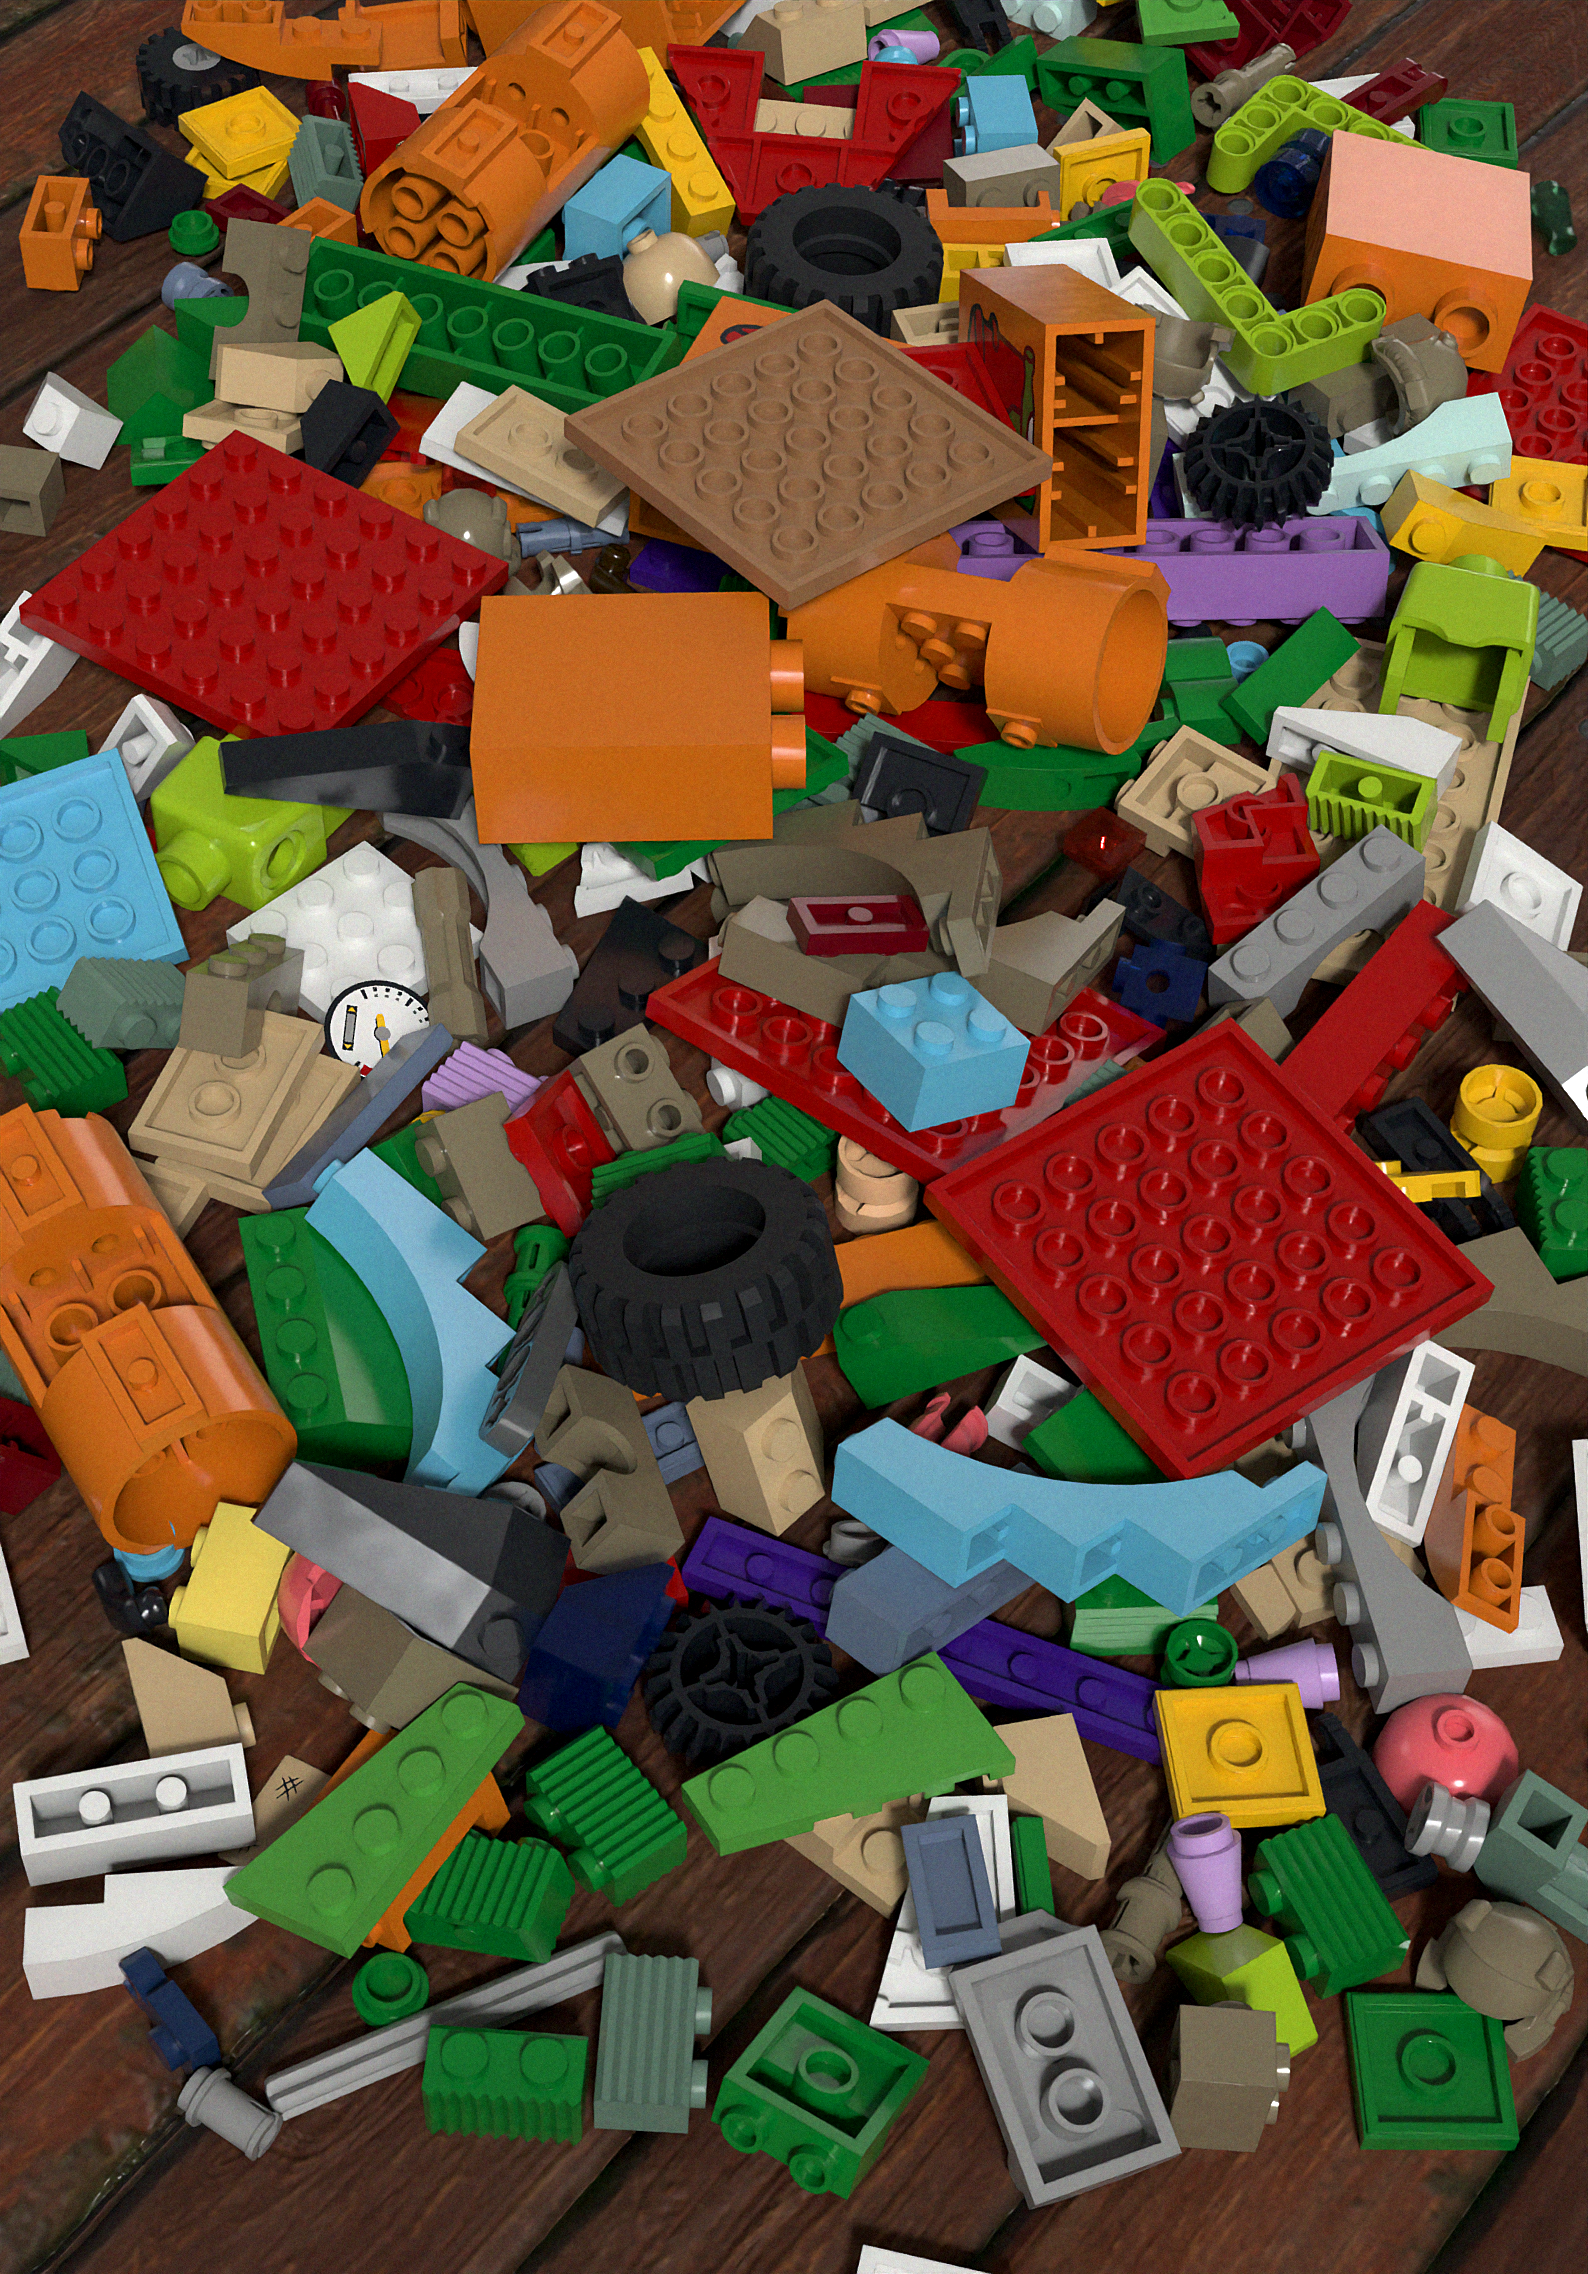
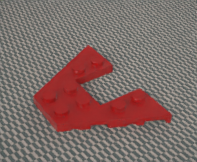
[667,43,962,226]

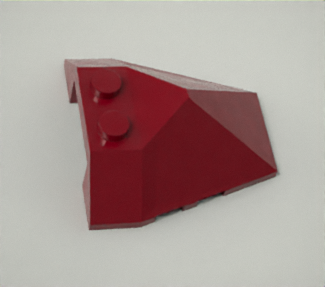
[1176,0,1353,82]

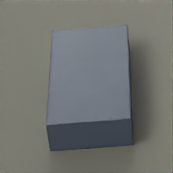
[900,1814,1002,1970]

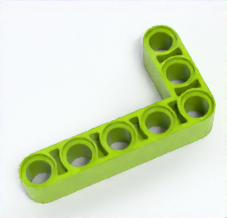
[1206,75,1435,194]
[1128,178,1386,396]

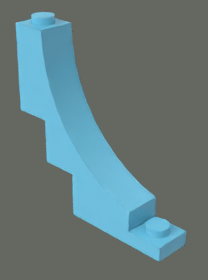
[304,1147,534,1499]
[831,1417,1328,1619]

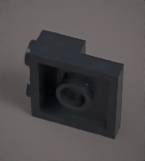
[519,253,647,325]
[850,731,989,838]

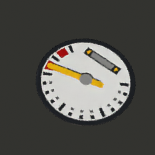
[324,980,430,1081]

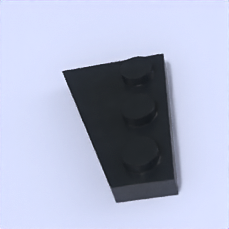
[553,895,709,1059]

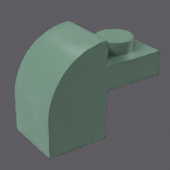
[1473,1769,1588,1944]

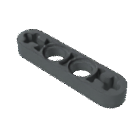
[479,1260,579,1458]

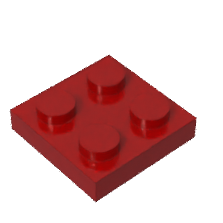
[502,1069,618,1239]

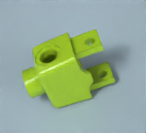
[1378,554,1540,744]
[150,733,356,912]

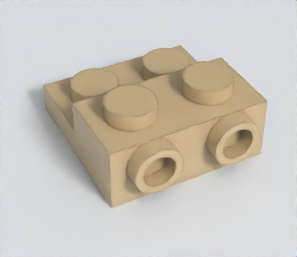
[1114,725,1279,860]
[783,1784,971,1920]

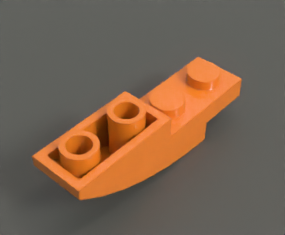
[181,0,384,81]
[1423,1403,1526,1634]

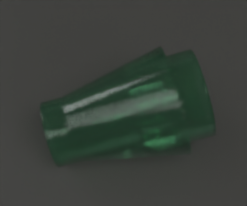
[1530,180,1578,256]

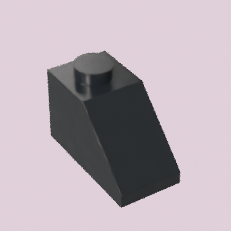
[300,379,401,489]

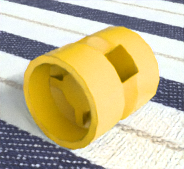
[1448,1064,1543,1184]

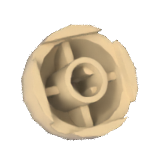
[622,229,720,326]

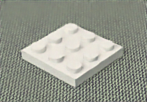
[226,840,484,1025]

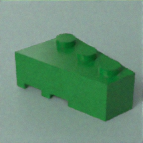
[1035,35,1196,165]

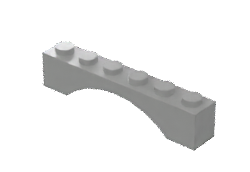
[373,792,579,1030]
[1282,1372,1474,1714]

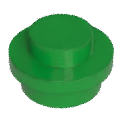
[168,210,220,257]
[352,1952,430,2029]

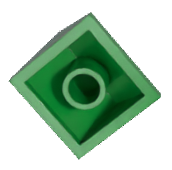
[107,324,215,446]

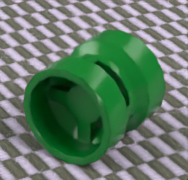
[1158,1620,1238,1689]

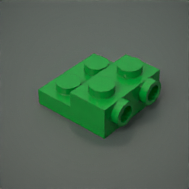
[711,1986,931,2200]

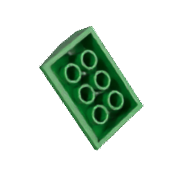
[238,1207,413,1469]

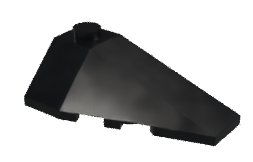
[58,90,209,242]
[218,720,473,820]
[250,1458,572,1684]

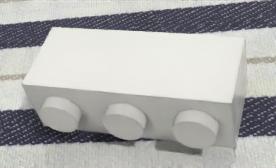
[13,1743,257,1887]

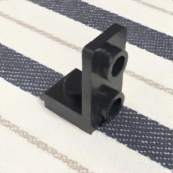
[1080,865,1216,979]

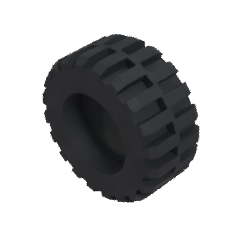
[743,183,944,339]
[568,1156,844,1402]

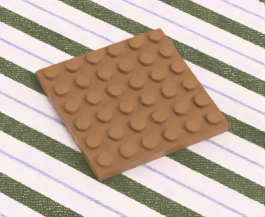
[564,299,1053,611]

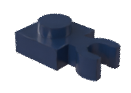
[118,1946,223,2078]

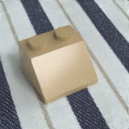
[736,0,868,86]
[685,1358,825,1536]

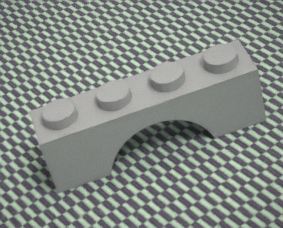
[1208,824,1426,1019]

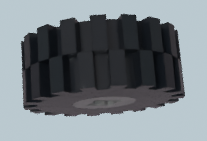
[136,26,261,132]

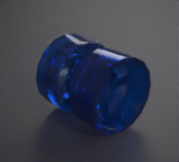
[1254,128,1331,218]

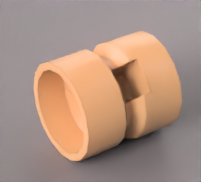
[834,1135,919,1236]

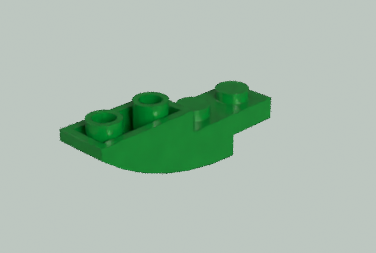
[953,717,1182,812]

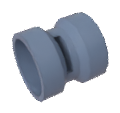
[162,262,235,312]

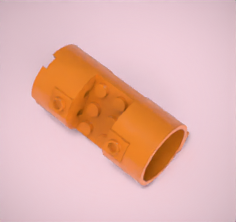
[360,0,650,283]
[778,530,1171,755]
[0,1103,298,1555]

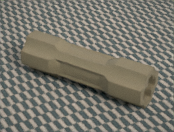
[411,866,489,1056]

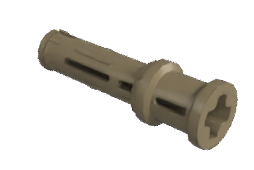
[1190,43,1296,127]
[1098,1814,1184,1984]

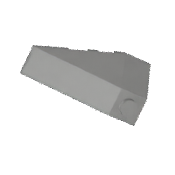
[1434,899,1588,1136]

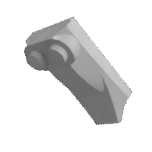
[948,1909,1182,2210]

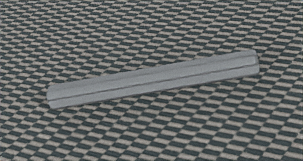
[264,1931,628,2121]

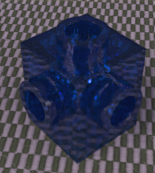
[1111,938,1208,1030]

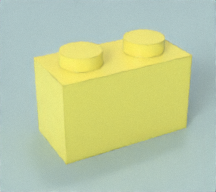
[168,1502,295,1675]

